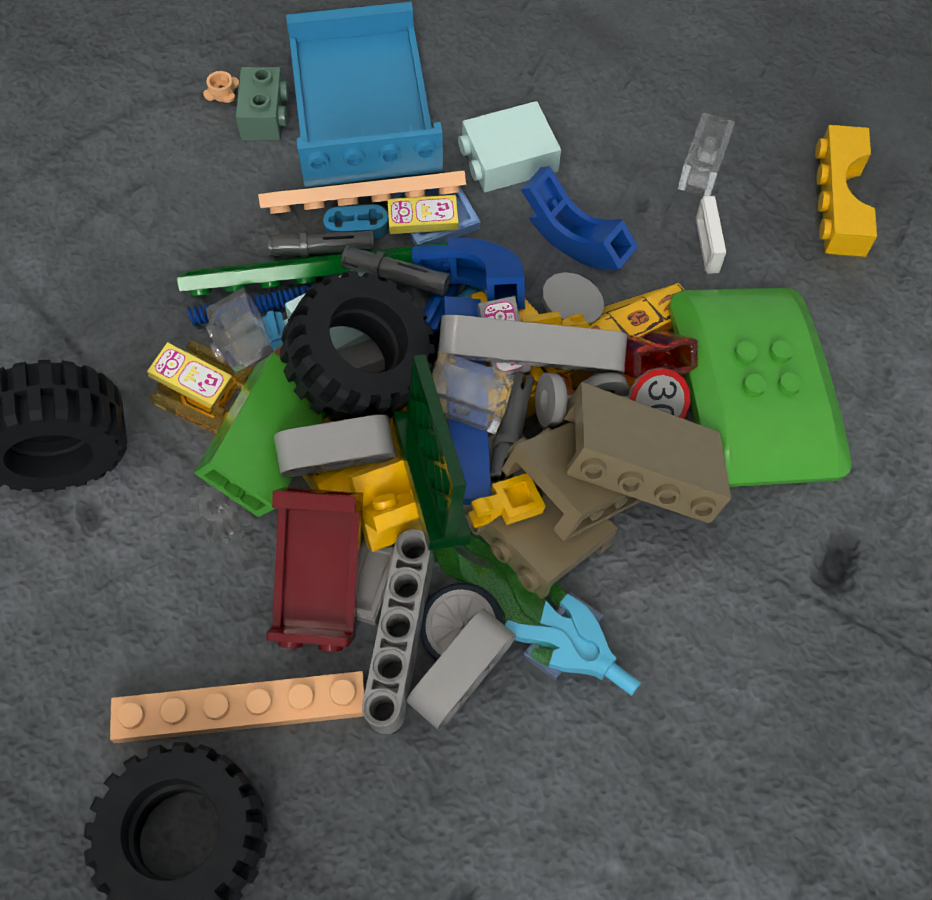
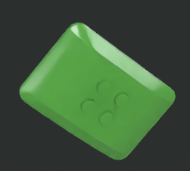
[669,288,852,487]

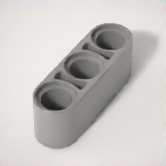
[274,415,396,477]
[406,609,516,730]

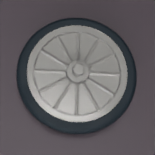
[420,583,504,661]

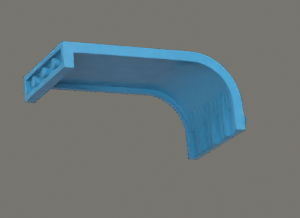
[286,2,443,189]

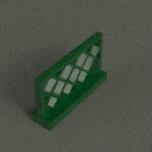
[393,354,471,551]

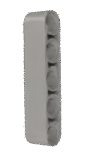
[438,315,627,373]
[362,529,434,734]

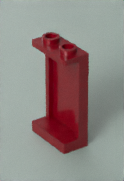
[266,487,363,652]

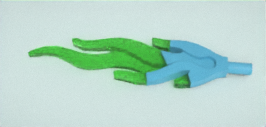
[433,537,641,696]

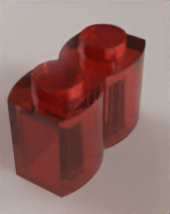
[622,330,698,379]

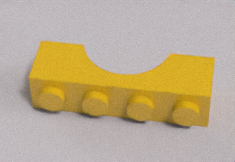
[815,125,877,257]

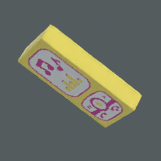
[387,195,459,234]
[147,342,233,410]

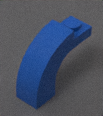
[521,166,638,270]
[412,238,525,310]

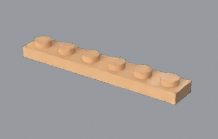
[258,170,466,214]
[110,671,365,743]

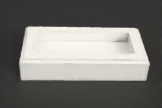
[695,196,726,274]

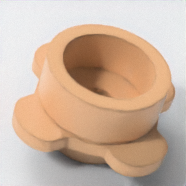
[203,71,239,103]

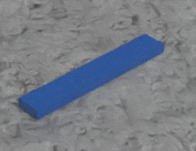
[442,296,491,505]

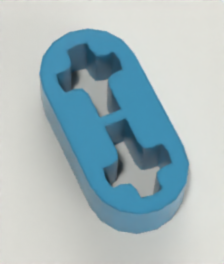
[323,204,389,240]

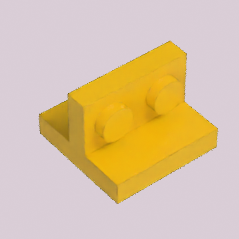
[347,456,423,552]

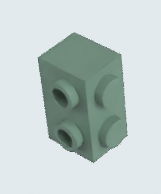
[236,67,289,140]

